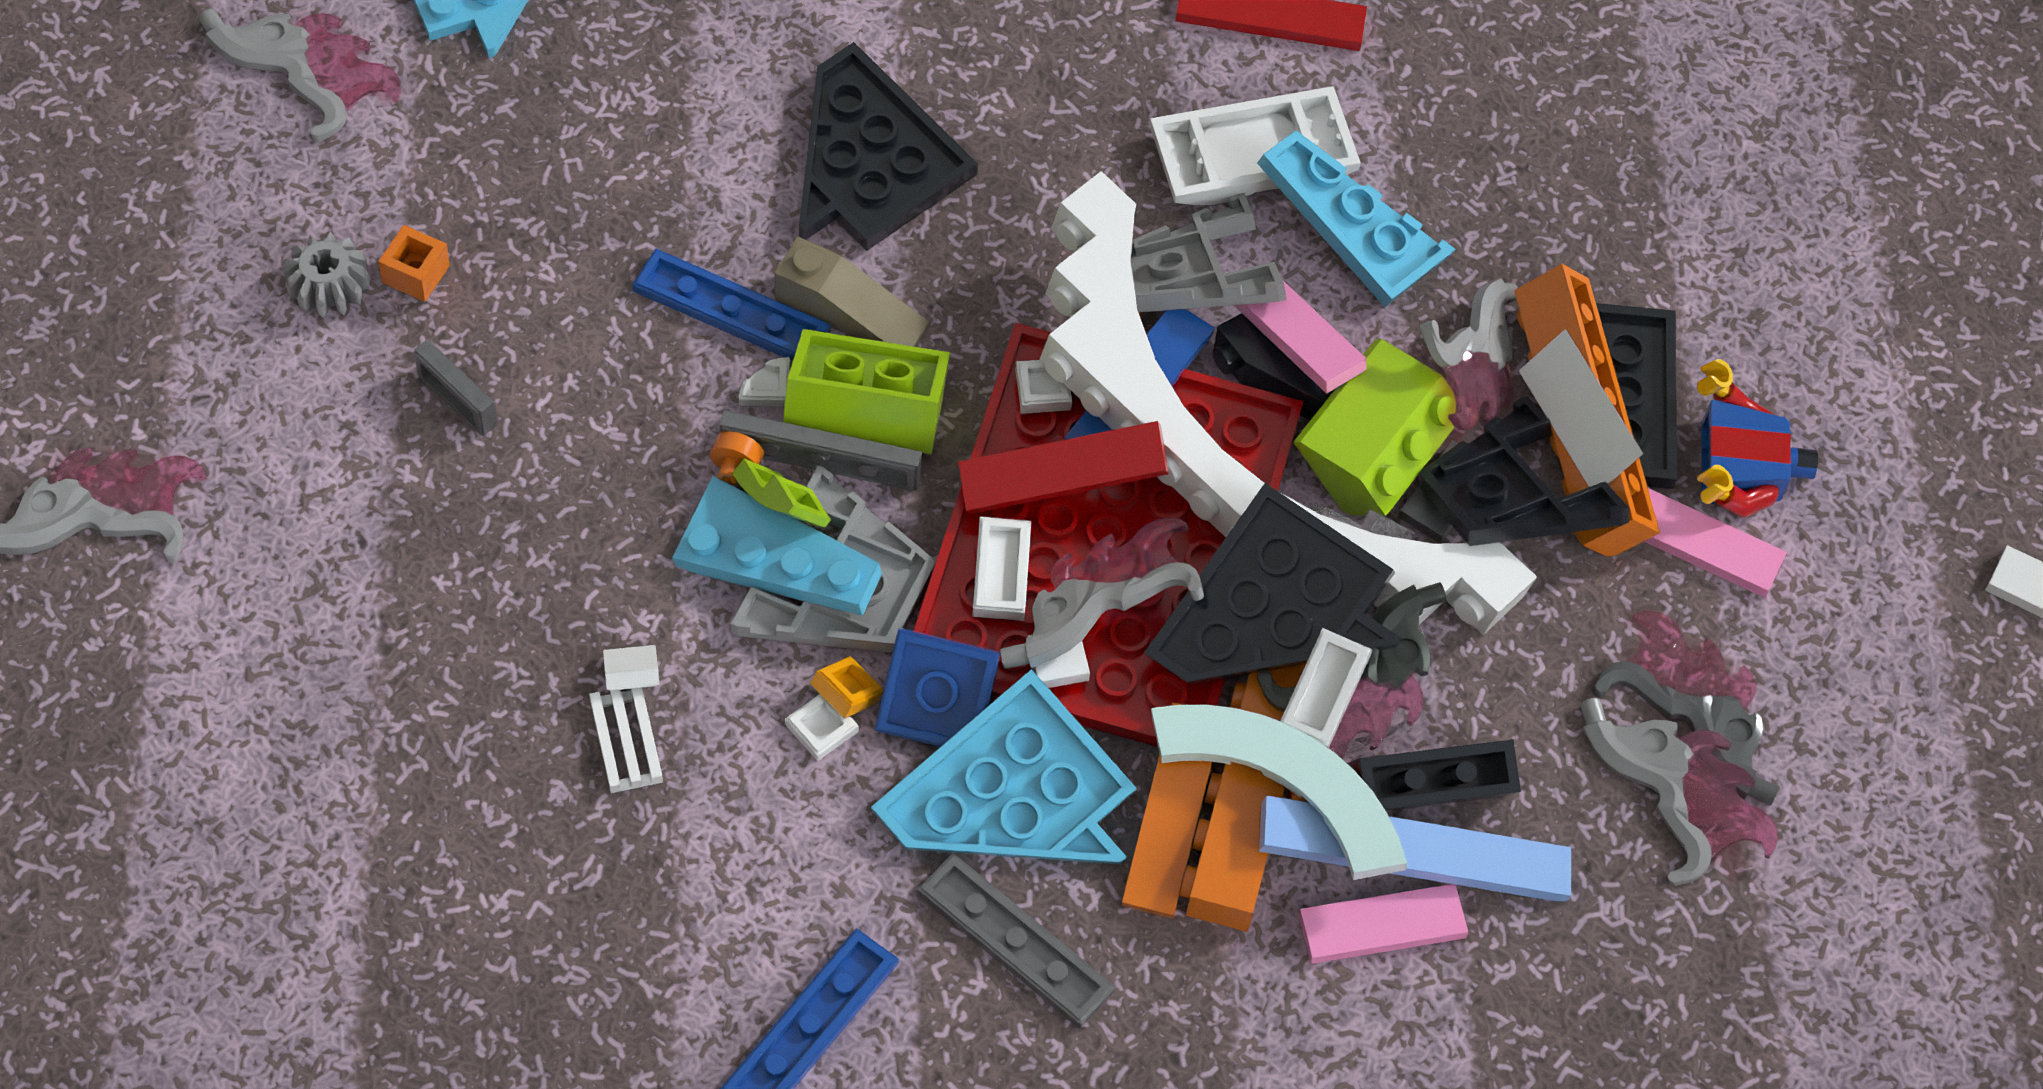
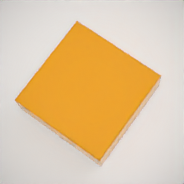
[810,656,884,719]

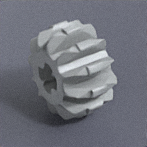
[283,231,370,319]

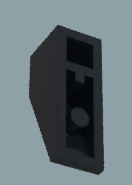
[1212,313,1336,421]

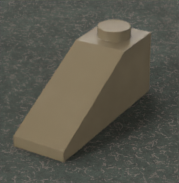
[774,236,929,347]

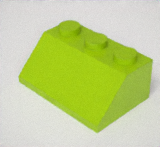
[783,329,950,455]
[1294,339,1466,516]

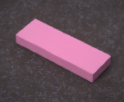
[1234,281,1366,394]
[1644,488,1787,598]
[1299,884,1468,964]

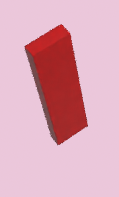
[1175,0,1367,51]
[958,421,1169,514]

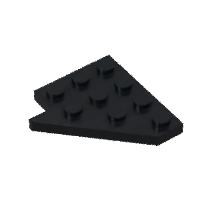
[799,42,978,251]
[1144,483,1402,685]

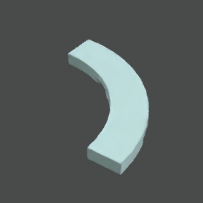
[1151,705,1407,880]

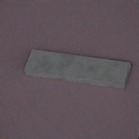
[720,410,922,491]
[917,853,1116,1029]

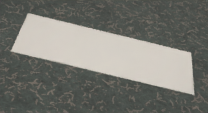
[1519,329,1643,487]

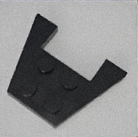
[1419,396,1629,546]

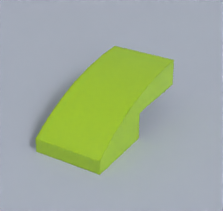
[732,459,831,528]

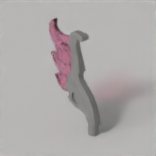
[199,9,401,143]
[1420,278,1518,431]
[0,448,207,563]
[1000,517,1204,669]
[1580,698,1778,886]

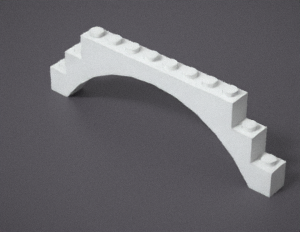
[1040,171,1537,635]

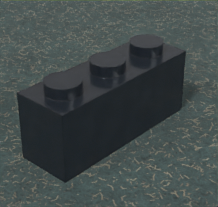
[1347,739,1521,812]

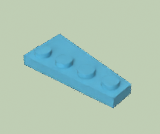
[1257,130,1456,307]
[672,476,882,616]

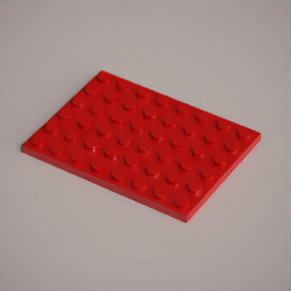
[913,322,1303,747]

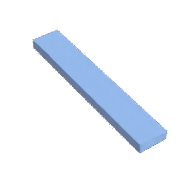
[1259,796,1571,902]

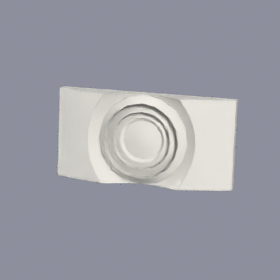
[1150,86,1360,205]

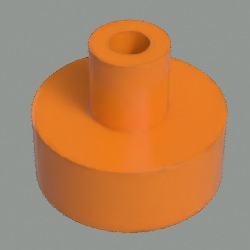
[710,431,764,485]

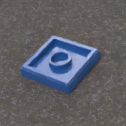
[874,627,1001,747]

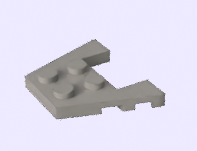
[1130,193,1287,312]
[731,465,936,653]

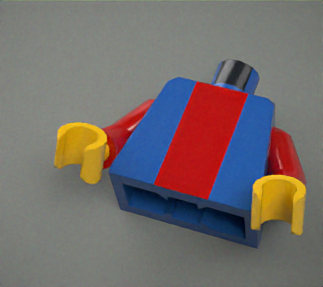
[1697,359,1818,517]

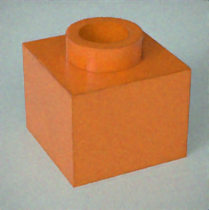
[378,224,450,302]

